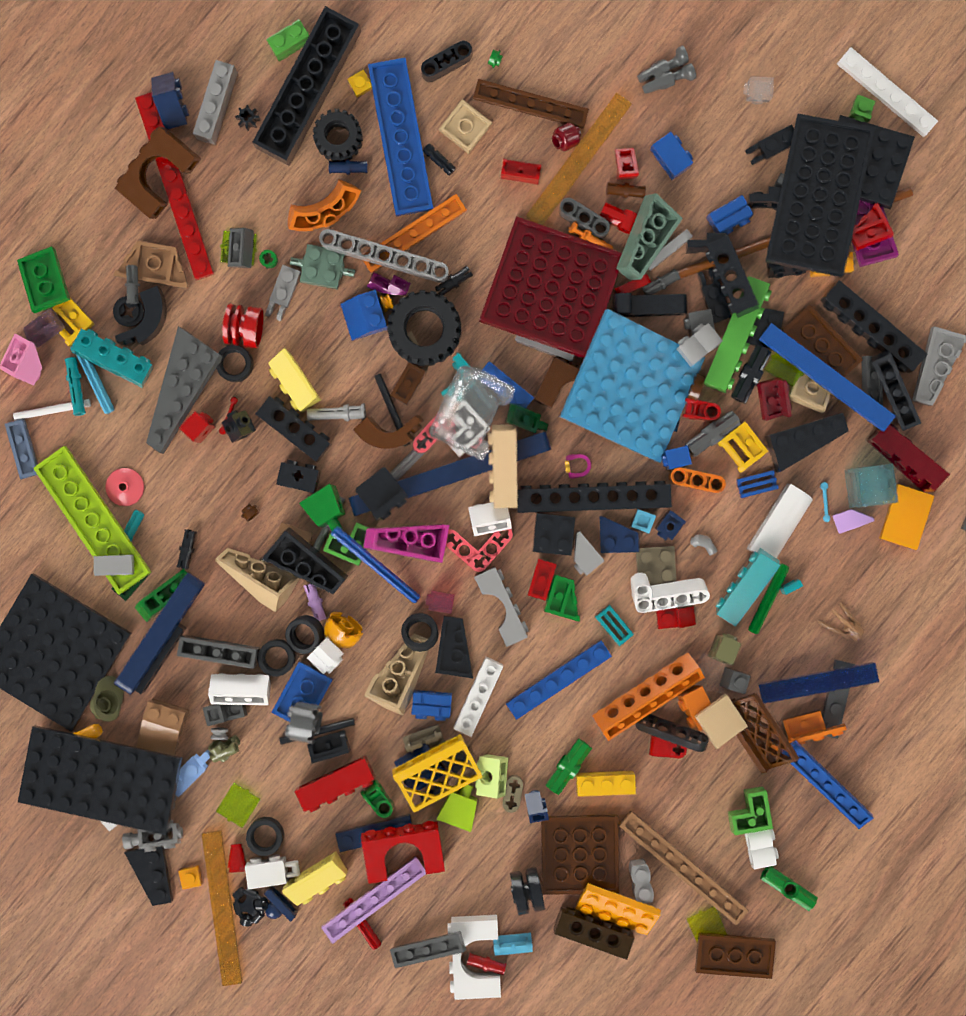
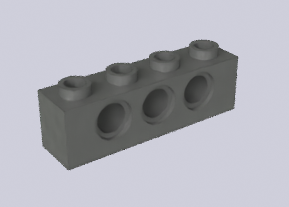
[177,635,260,669]

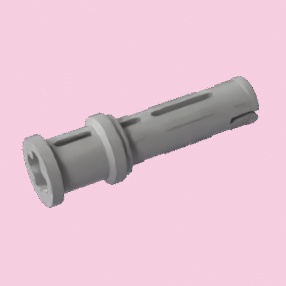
[307,403,366,422]

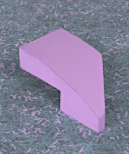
[833,509,875,534]

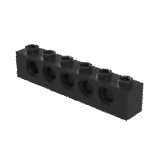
[820,280,927,374]

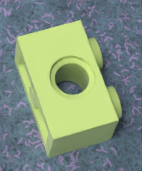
[475,754,508,799]

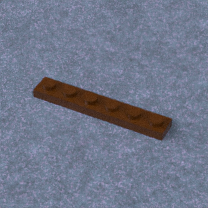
[473,79,589,129]

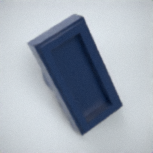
[264,886,298,922]

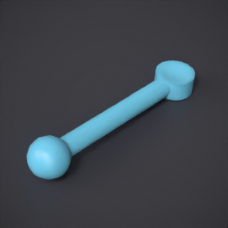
[820,482,831,522]

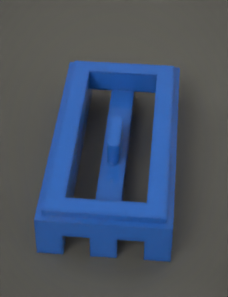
[736,470,779,498]

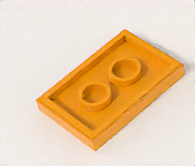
[879,484,935,550]

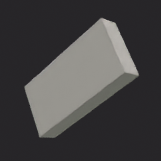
[94,555,134,576]

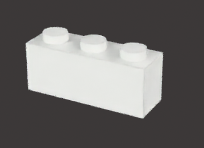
[208,673,271,705]

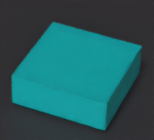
[780,579,803,595]

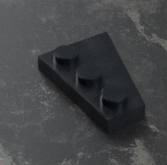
[435,616,473,679]

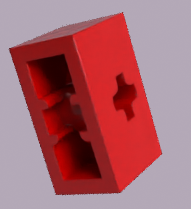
[179,411,216,443]

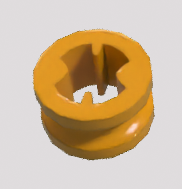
[380,294,394,312]

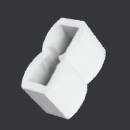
[307,638,344,674]
[745,829,779,870]

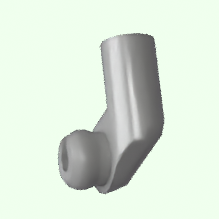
[690,534,718,556]

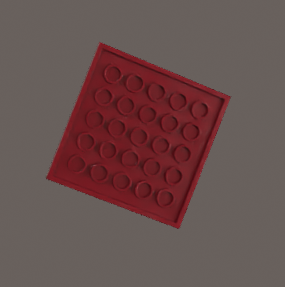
[479,216,622,358]

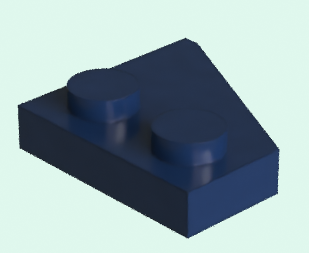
[599,516,640,553]

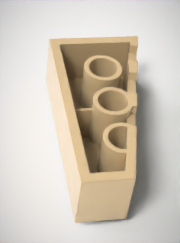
[489,424,517,508]

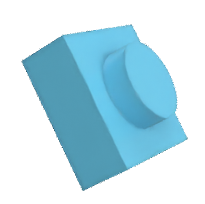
[631,509,656,534]

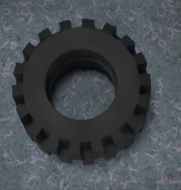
[313,109,363,161]

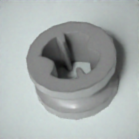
[211,728,228,740]

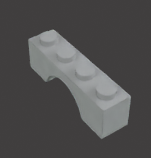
[474,567,529,647]

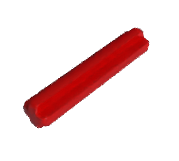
[343,898,381,950]

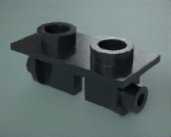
[767,263,807,278]

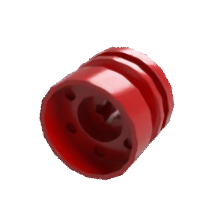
[222,304,264,348]

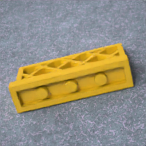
[392,734,483,812]

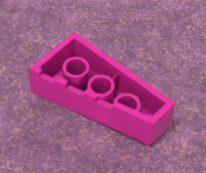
[363,524,449,563]

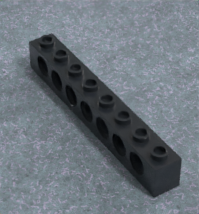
[517,481,672,513]

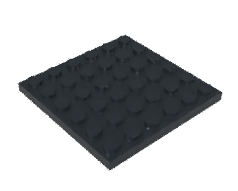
[0,573,132,732]

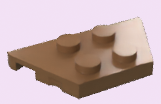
[114,241,189,289]

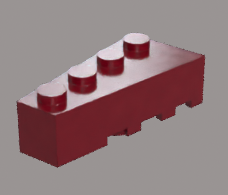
[867,423,950,492]

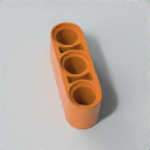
[668,468,726,493]

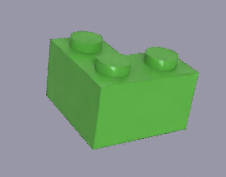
[323,522,370,566]
[728,786,773,835]

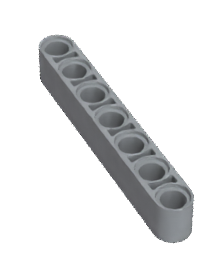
[319,229,449,283]

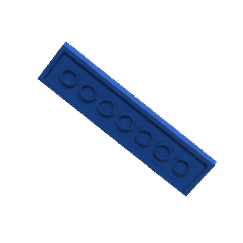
[368,57,433,216]

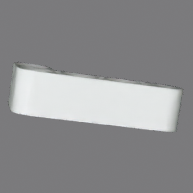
[631,573,710,613]

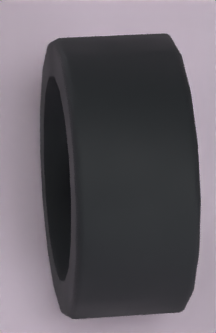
[216,345,254,382]
[401,613,439,652]
[285,615,324,654]
[257,639,296,677]
[246,817,284,856]

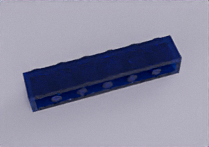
[758,662,879,704]

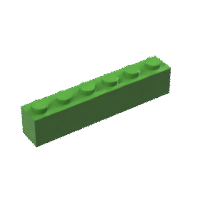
[704,276,772,394]

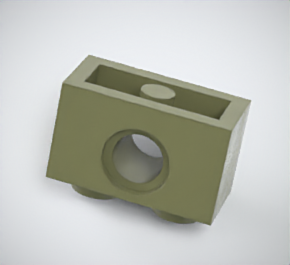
[708,633,742,665]

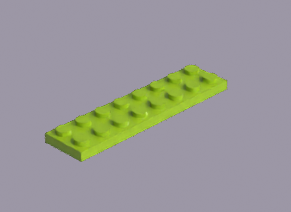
[33,446,151,594]

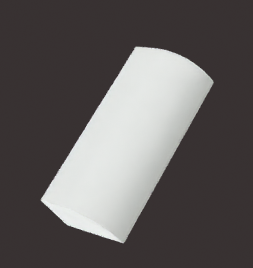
[746,484,813,558]

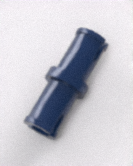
[329,159,367,175]

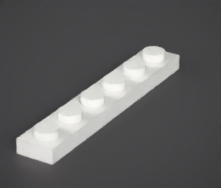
[837,47,938,137]

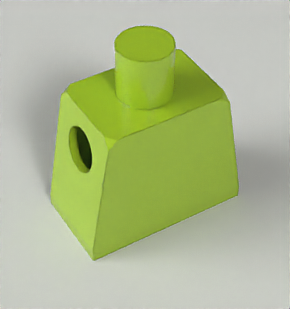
[437,784,477,832]

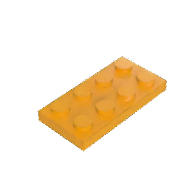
[575,884,661,935]

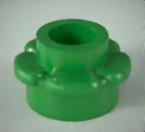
[488,49,503,68]

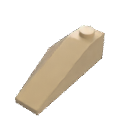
[364,634,428,715]

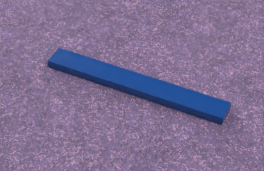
[759,323,896,432]

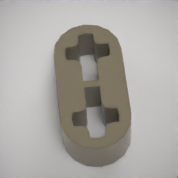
[502,775,523,813]

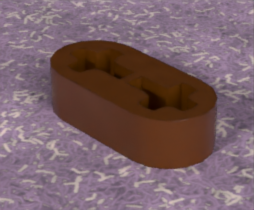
[687,373,705,401]

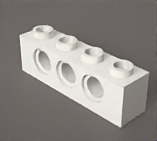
[454,656,503,737]

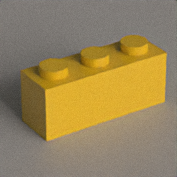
[576,771,636,796]

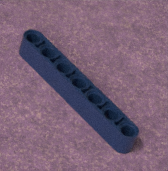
[114,572,205,695]

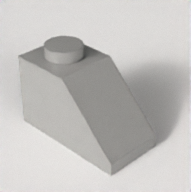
[573,531,604,575]

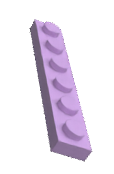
[321,856,426,944]

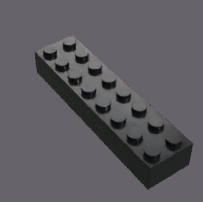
[252,6,361,166]

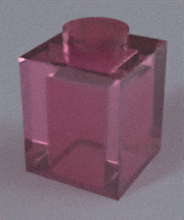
[426,590,455,614]

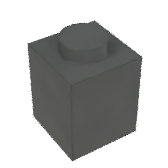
[720,667,751,694]

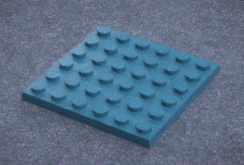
[559,309,705,463]

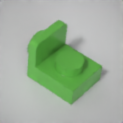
[849,95,876,123]

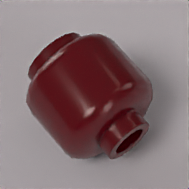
[552,122,581,152]

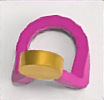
[565,454,591,479]

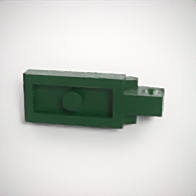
[506,404,549,433]

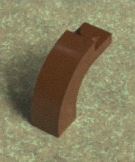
[353,415,424,449]

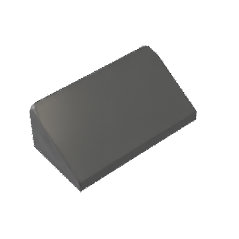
[227,228,254,268]

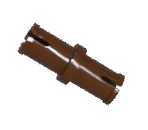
[606,182,646,199]

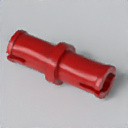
[467,953,507,976]

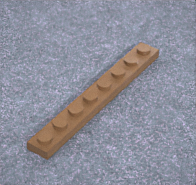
[619,810,749,926]

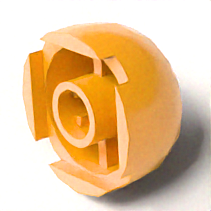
[324,612,363,649]

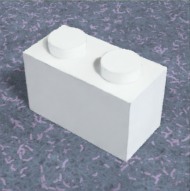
[468,502,512,536]

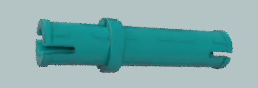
[65,357,86,416]

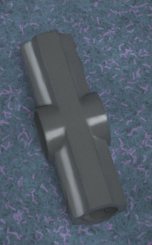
[685,410,741,457]

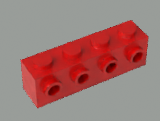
[294,755,375,813]

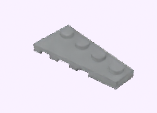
[912,326,966,406]

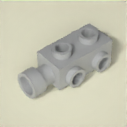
[122,820,183,852]

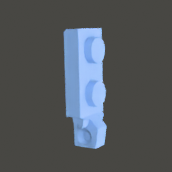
[175,750,211,797]

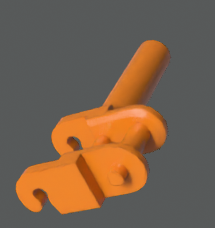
[568,222,613,249]

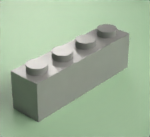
[193,60,238,145]

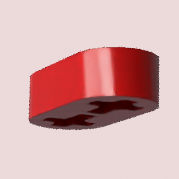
[615,273,651,294]

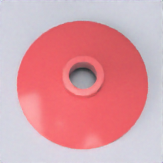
[106,468,144,506]

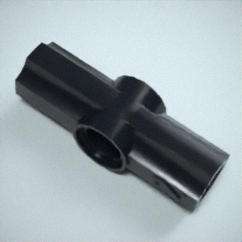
[730,345,772,404]

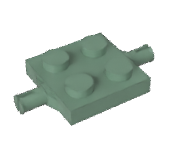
[290,244,355,290]

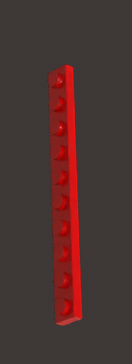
[135,92,214,281]

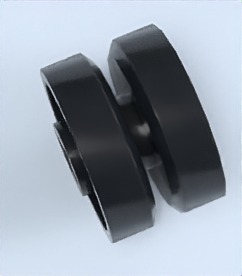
[510,867,545,916]

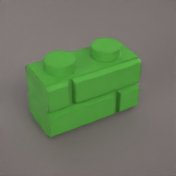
[266,19,309,62]

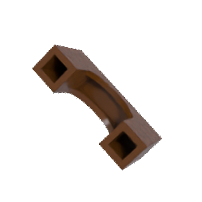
[115,127,202,219]
[534,357,581,409]

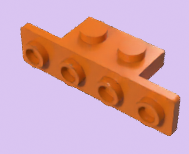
[770,710,847,751]

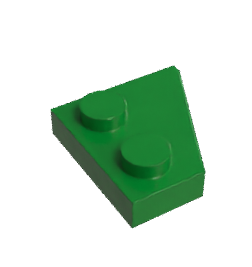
[543,574,580,622]

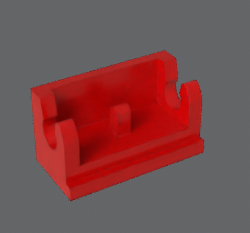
[501,158,541,185]

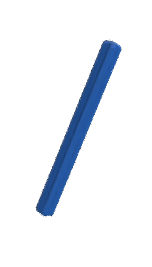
[331,527,420,603]

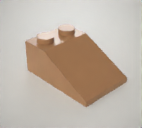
[137,698,190,756]

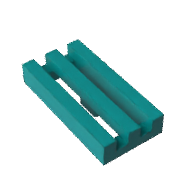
[595,605,634,647]

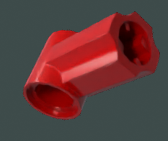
[600,202,637,234]

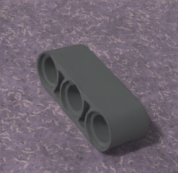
[559,198,610,239]

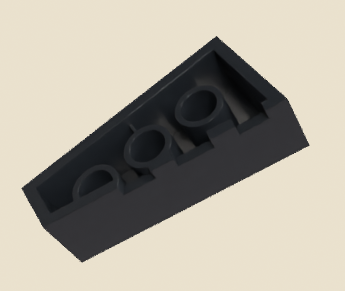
[765,413,849,473]

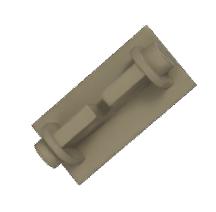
[402,724,445,753]

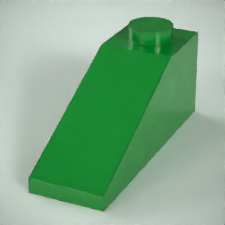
[135,569,187,622]

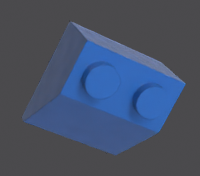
[340,290,387,341]

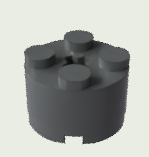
[285,701,322,744]

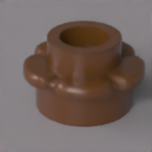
[241,504,259,522]

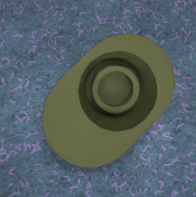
[90,676,124,722]

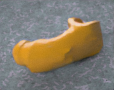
[72,724,103,738]

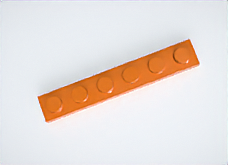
[362,194,467,274]

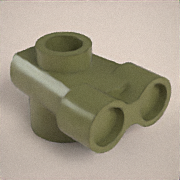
[208,735,240,763]

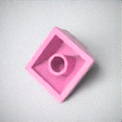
[0,334,42,385]

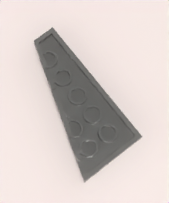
[146,326,223,454]

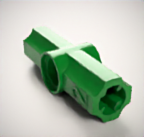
[545,738,592,795]
[760,866,818,911]

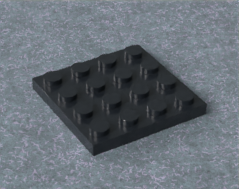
[838,115,915,209]

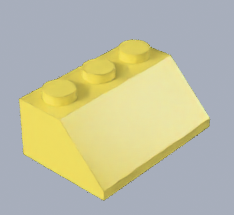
[268,348,321,413]
[282,851,348,906]

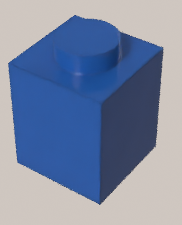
[661,446,692,470]

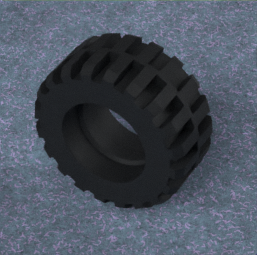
[387,290,461,366]

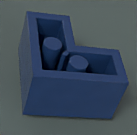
[151,72,190,129]

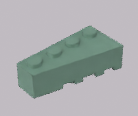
[616,193,683,280]

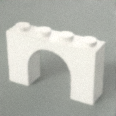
[448,915,501,1000]

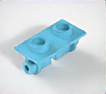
[493,932,533,956]

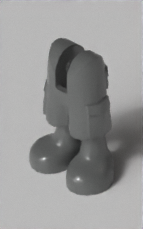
[637,45,697,94]

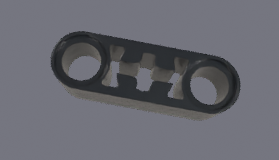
[421,41,472,82]

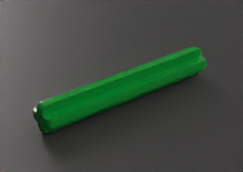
[748,563,789,634]

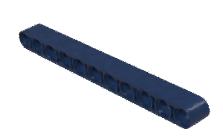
[348,431,552,516]

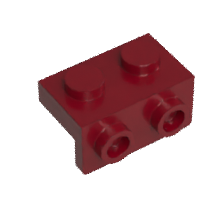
[757,377,792,421]

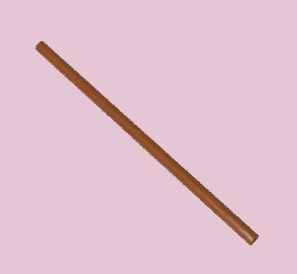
[676,187,913,279]

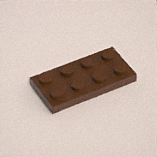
[782,305,863,377]
[695,933,776,979]

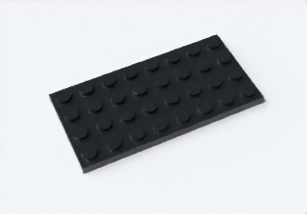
[765,113,875,277]
[18,726,182,835]

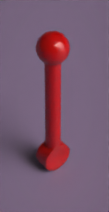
[219,397,238,435]

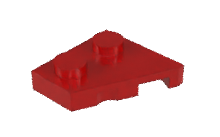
[851,203,894,250]

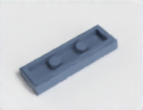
[5,419,38,479]

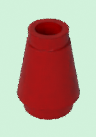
[227,844,246,873]

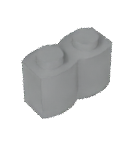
[677,323,723,367]
[629,859,654,904]

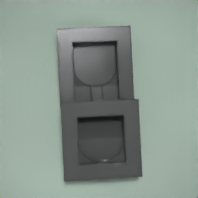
[203,704,248,726]

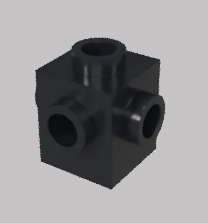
[222,410,256,443]

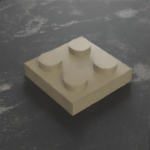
[636,546,676,586]

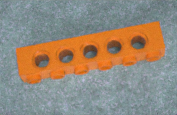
[592,653,705,741]

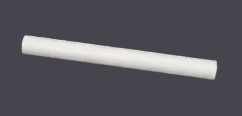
[13,399,91,420]

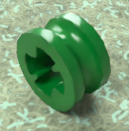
[259,250,278,268]

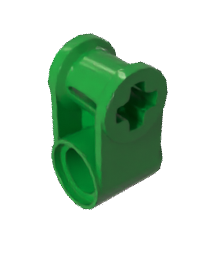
[360,780,394,818]

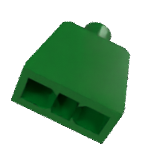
[299,484,345,531]

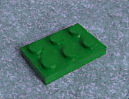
[17,246,70,314]

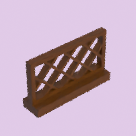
[731,692,799,774]

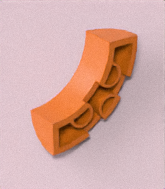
[288,179,361,231]

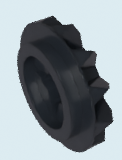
[113,296,145,327]

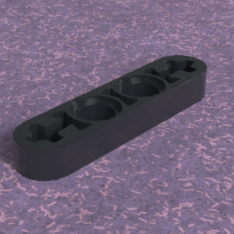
[635,714,709,752]

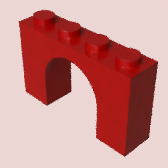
[361,821,445,884]

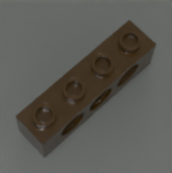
[553,907,635,960]

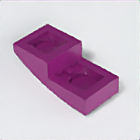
[367,272,411,295]

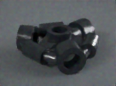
[232,887,269,927]

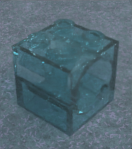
[844,464,898,508]

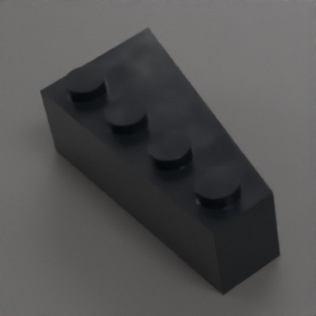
[261,527,348,594]

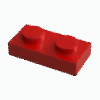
[527,559,557,601]

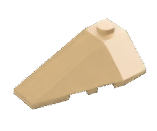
[215,548,300,612]

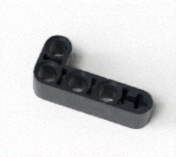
[613,293,688,317]

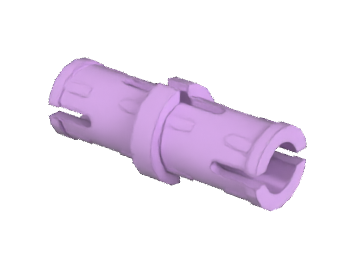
[303,584,327,621]

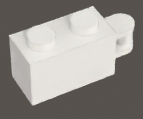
[245,854,300,889]

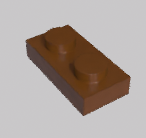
[390,362,426,405]

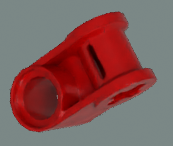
[682,398,721,421]
[649,735,687,759]

